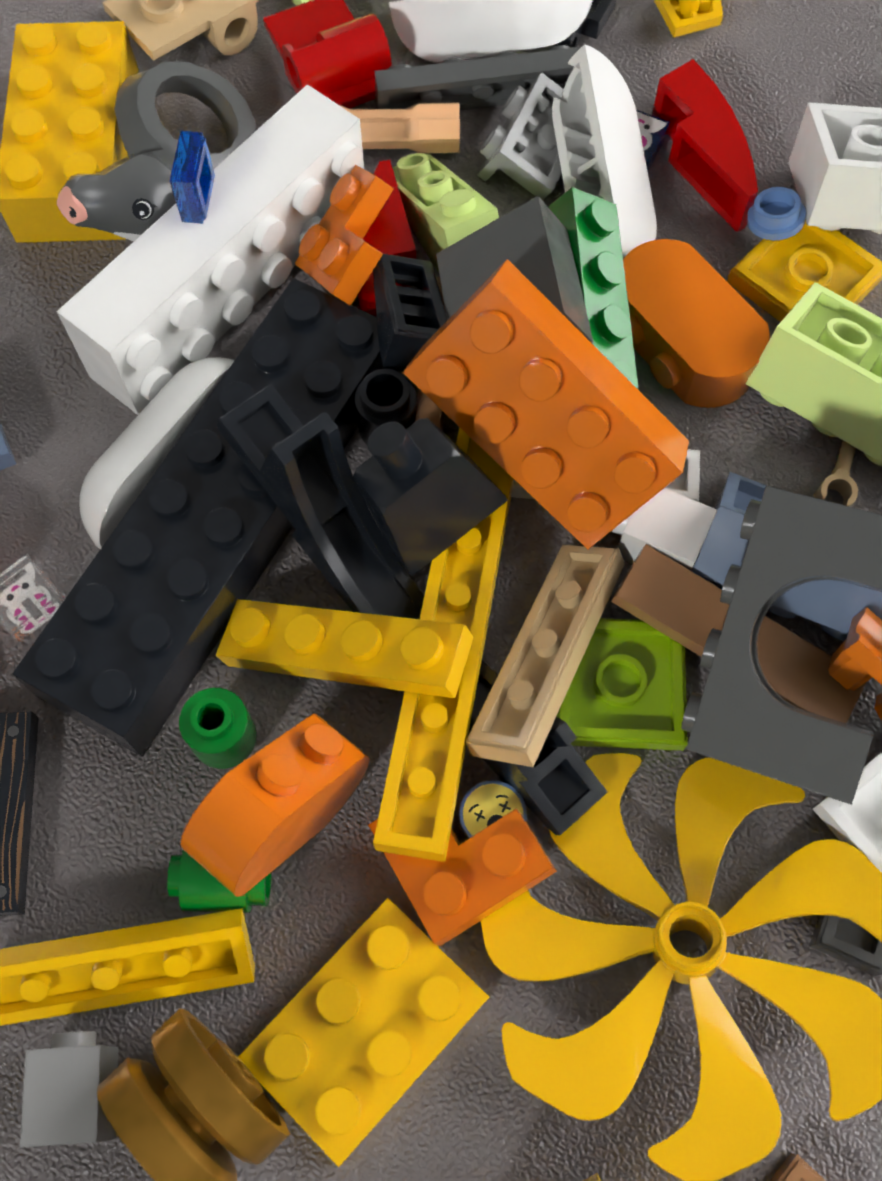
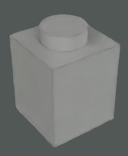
[20,1031,118,1148]

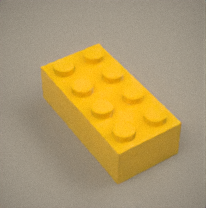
[0,21,139,243]

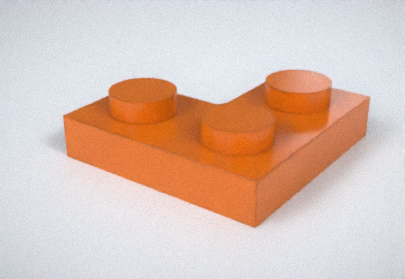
[295,165,394,306]
[368,808,557,946]

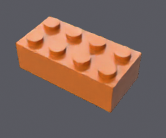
[403,259,689,550]

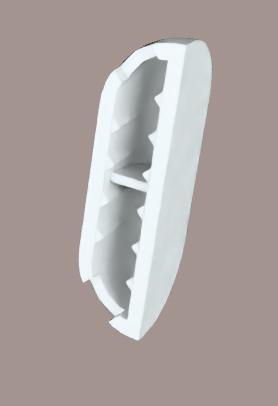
[389,0,593,63]
[552,44,657,259]
[79,357,235,549]

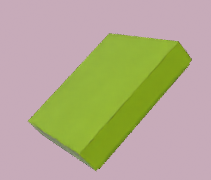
[556,618,688,751]

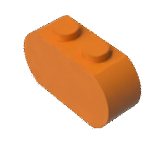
[623,239,770,408]
[180,713,370,897]

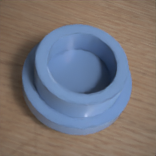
[747,187,806,241]

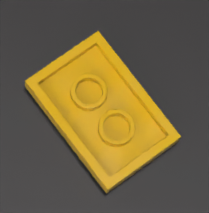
[238,898,489,1167]

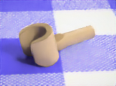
[814,441,858,507]

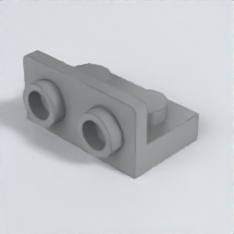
[477,72,564,201]

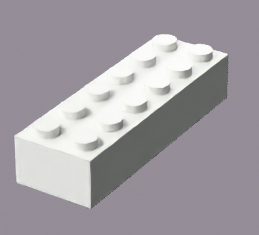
[56,84,364,415]

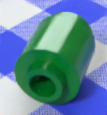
[179,687,257,769]
[167,850,272,913]

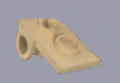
[102,0,259,60]

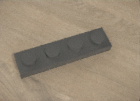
[375,45,581,110]

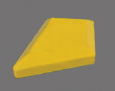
[654,0,723,38]

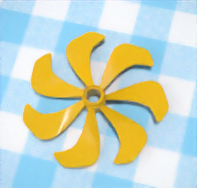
[481,753,882,1181]

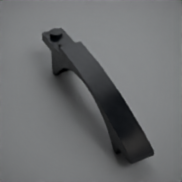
[216,384,607,836]

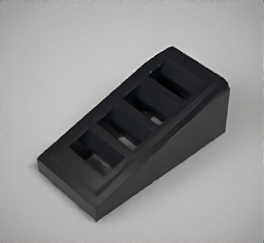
[373,254,447,372]

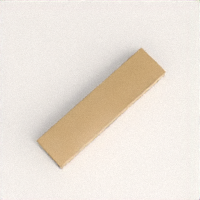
[465,544,625,767]

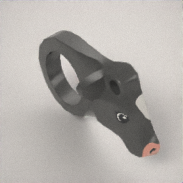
[57,61,256,241]

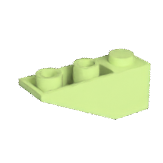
[392,153,499,272]

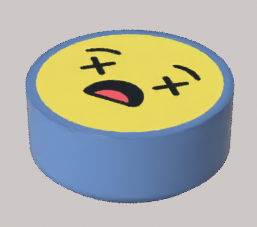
[459,781,527,840]

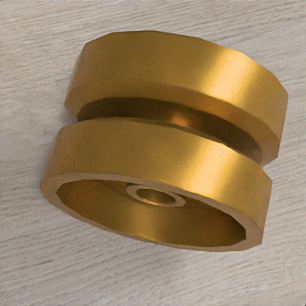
[97,1008,290,1181]

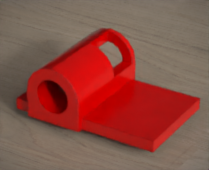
[263,0,392,109]

